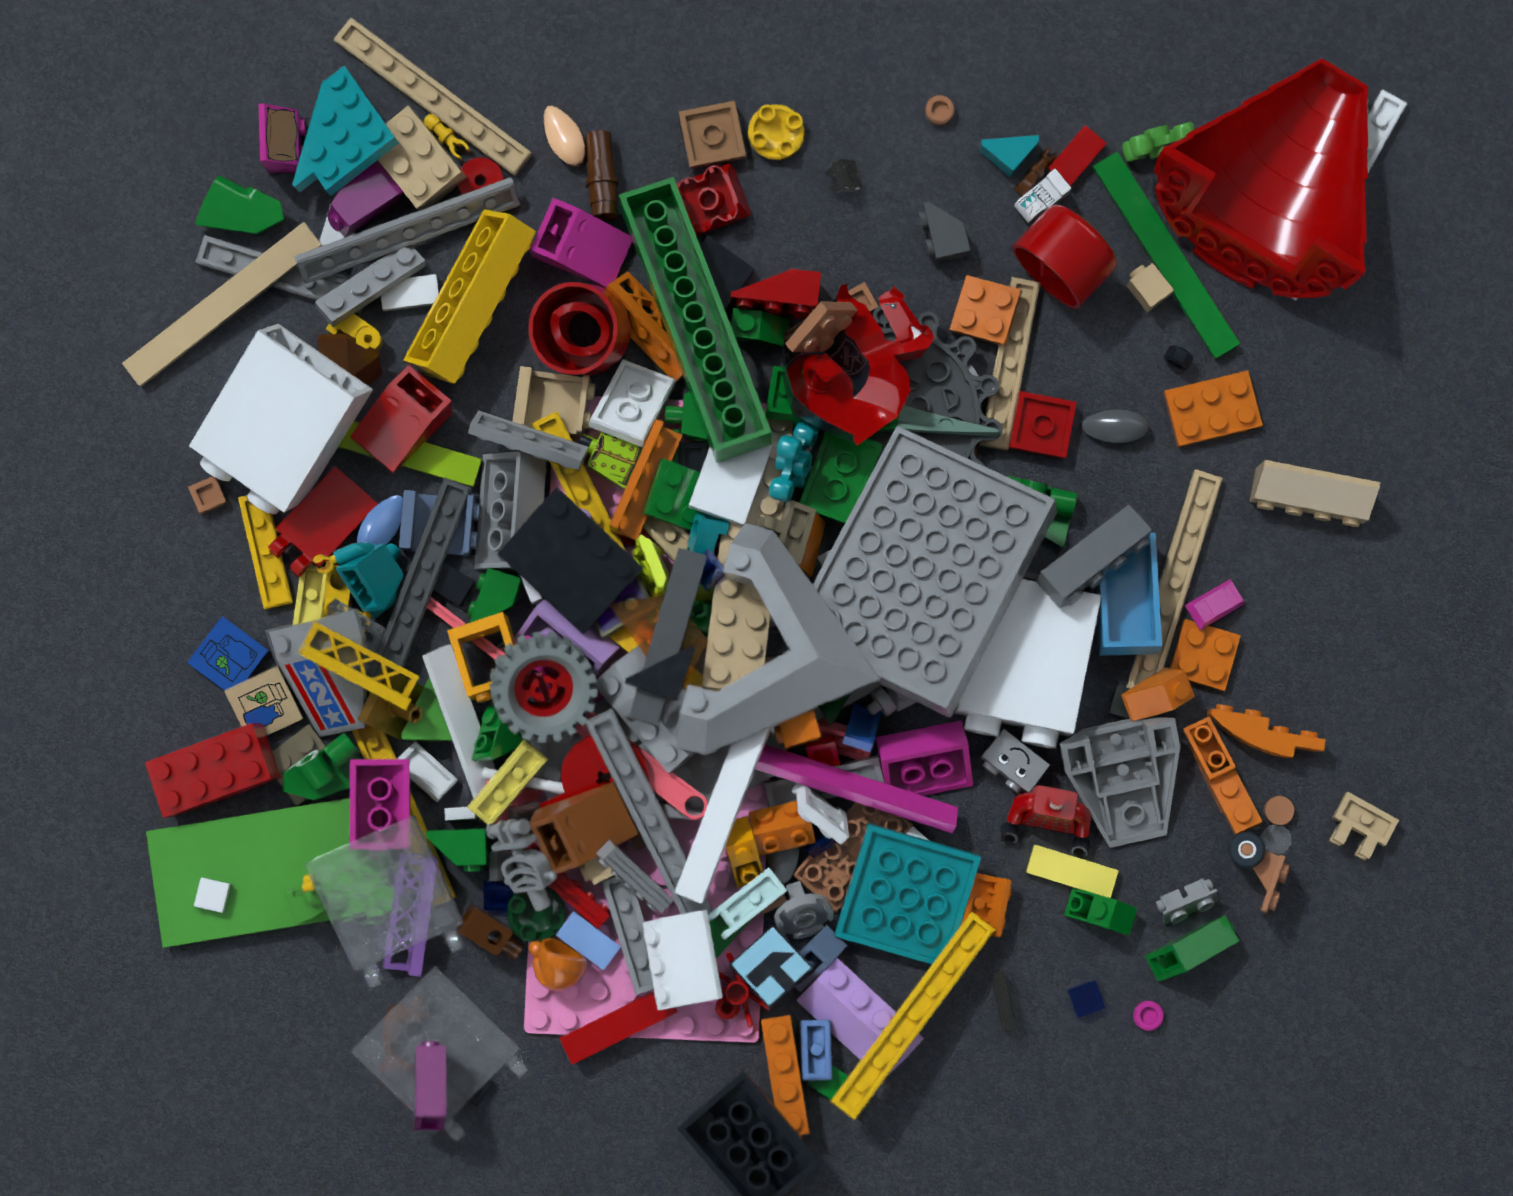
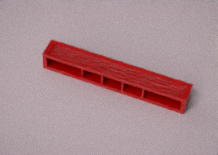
[509,842,610,929]

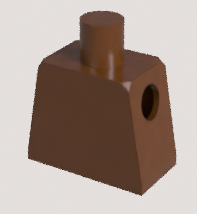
[455,902,524,959]

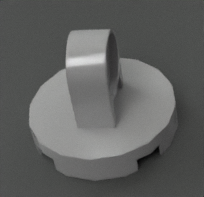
[774,881,833,939]

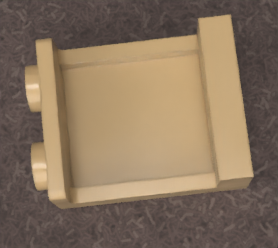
[512,366,595,436]

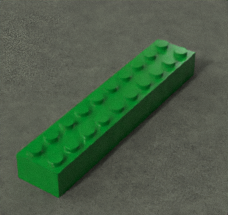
[619,177,772,463]

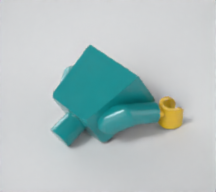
[313,542,403,630]

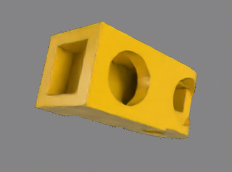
[326,314,382,351]
[324,565,352,617]

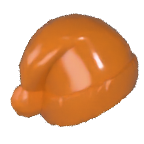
[529,938,587,991]

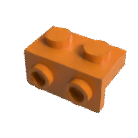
[749,801,815,856]
[960,873,1011,938]

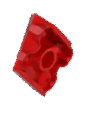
[676,163,751,237]

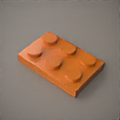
[1163,370,1263,447]

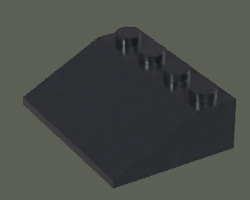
[498,487,644,635]
[677,1071,822,1196]

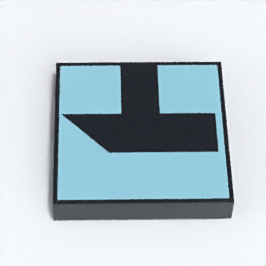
[729,925,813,1009]

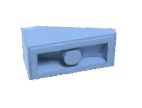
[556,912,621,970]

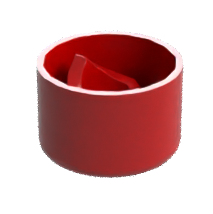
[1012,205,1117,309]
[529,282,631,375]

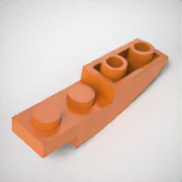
[1207,704,1326,759]
[1183,716,1263,836]

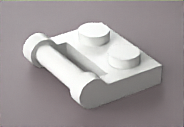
[792,783,849,844]

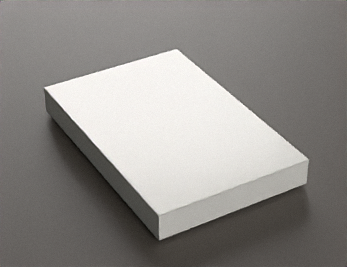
[589,360,676,447]
[688,444,773,527]

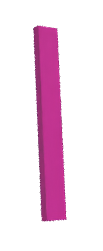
[755,744,958,833]

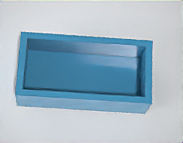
[1096,533,1162,656]

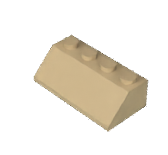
[1250,460,1381,527]

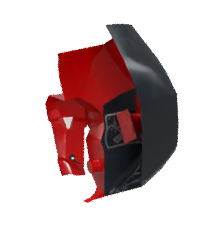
[782,284,935,445]

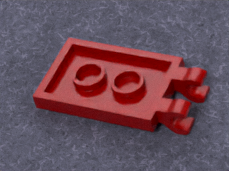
[268,466,378,578]

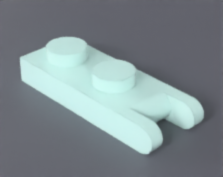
[708,868,787,940]

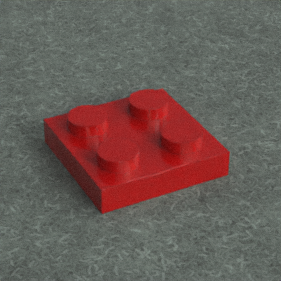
[1008,391,1077,460]

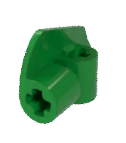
[195,175,284,234]
[1008,476,1077,547]
[283,733,362,800]

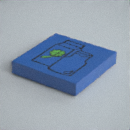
[187,616,270,691]

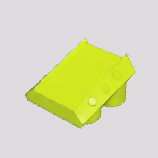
[632,535,670,603]

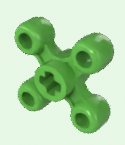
[1122,122,1195,162]

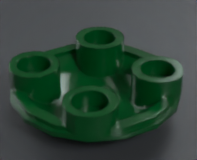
[507,886,566,942]

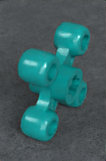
[769,422,818,502]

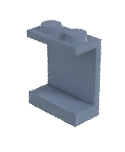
[399,490,480,556]

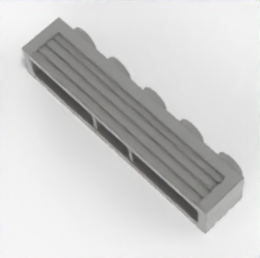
[597,840,674,913]

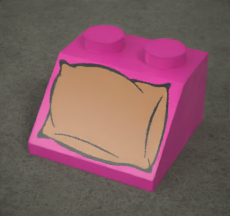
[258,103,307,174]

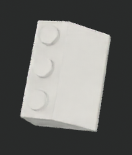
[643,910,723,1010]

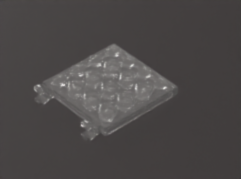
[305,815,464,989]
[351,965,528,1142]

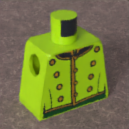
[578,432,645,491]

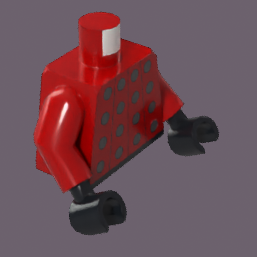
[1000,785,1091,858]

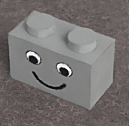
[980,729,1050,794]

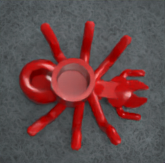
[715,951,770,1028]

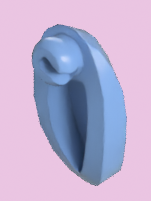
[357,495,403,545]

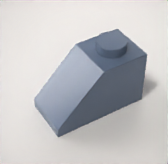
[795,925,847,992]

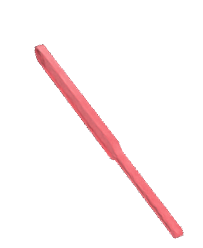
[427,597,708,820]

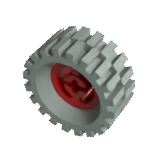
[490,632,597,743]

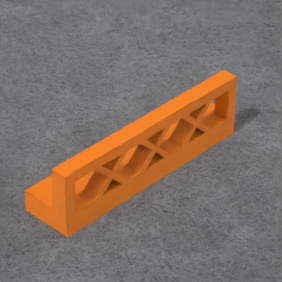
[605,271,683,383]
[609,419,683,541]

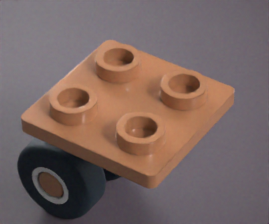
[1229,832,1290,915]

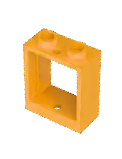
[447,612,528,703]

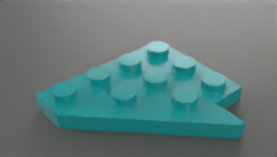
[292,66,399,196]

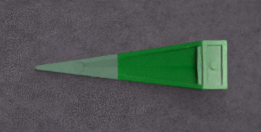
[766,366,999,437]

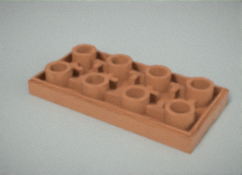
[793,802,913,913]

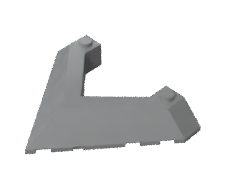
[677,523,881,756]

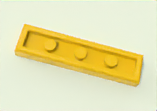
[238,495,293,610]

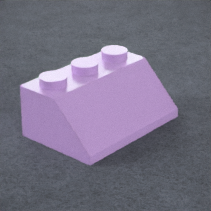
[515,599,619,678]

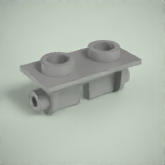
[1155,878,1218,925]

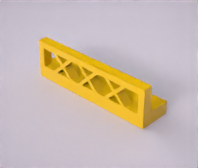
[298,621,419,710]

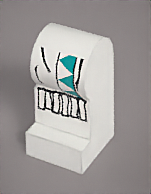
[1014,169,1071,224]

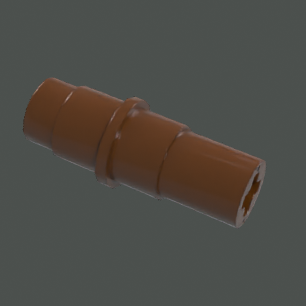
[585,130,619,221]

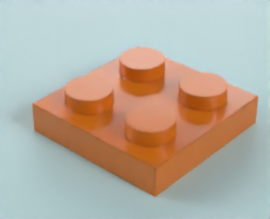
[950,275,1022,346]
[1170,619,1241,692]

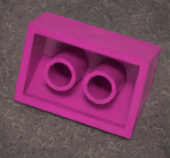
[875,720,973,796]
[350,759,410,849]

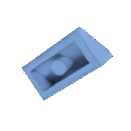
[799,1020,832,1082]

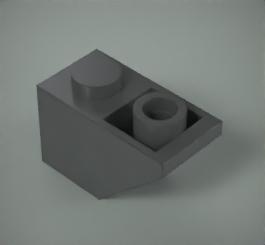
[918,201,970,264]

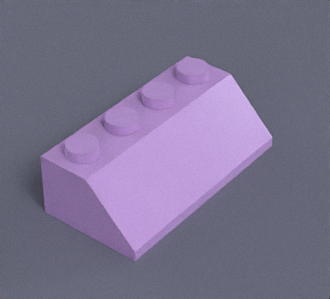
[796,957,924,1075]

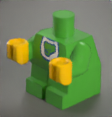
[285,873,337,924]

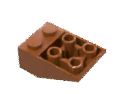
[529,781,639,874]

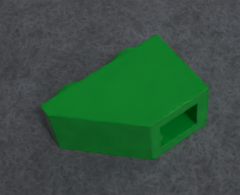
[467,568,523,623]
[471,705,524,762]
[1064,888,1138,936]

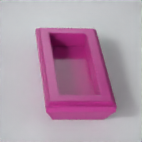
[1185,579,1245,630]

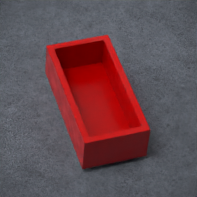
[145,723,281,818]

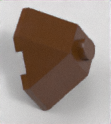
[318,334,382,385]

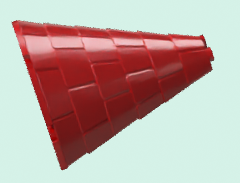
[1154,58,1368,298]

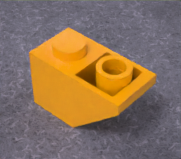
[725,816,763,888]

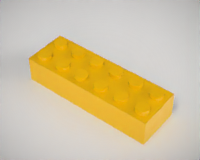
[403,210,536,384]

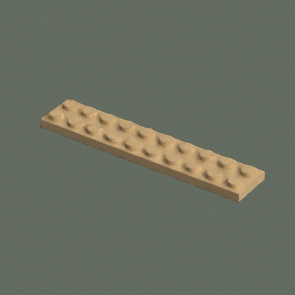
[702,408,793,691]

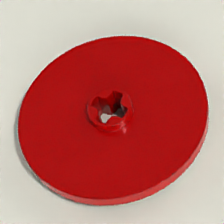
[561,735,650,812]

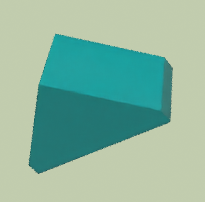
[979,135,1039,178]

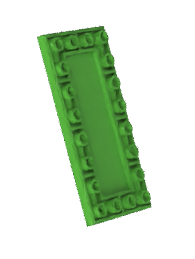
[146,798,394,948]

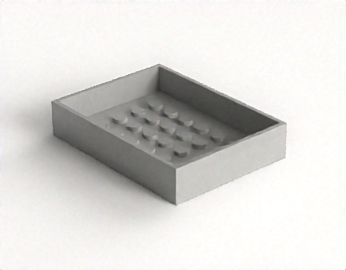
[813,426,1057,718]

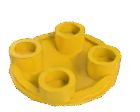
[748,104,805,160]

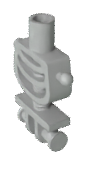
[486,819,557,911]

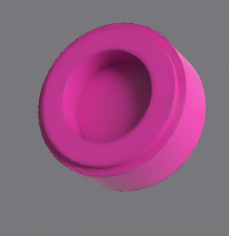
[1133,1001,1164,1031]

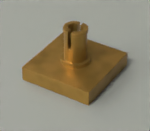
[357,668,424,740]

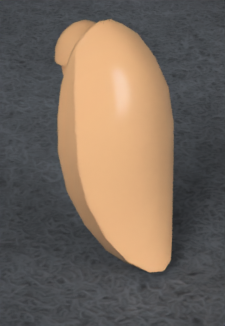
[544,106,585,166]

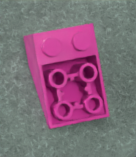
[530,198,633,288]

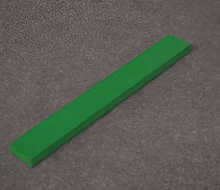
[1092,152,1240,360]

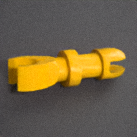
[424,114,470,160]

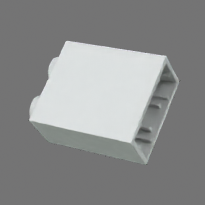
[189,324,373,514]
[954,579,1101,749]

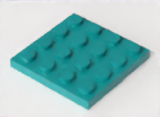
[834,823,981,964]

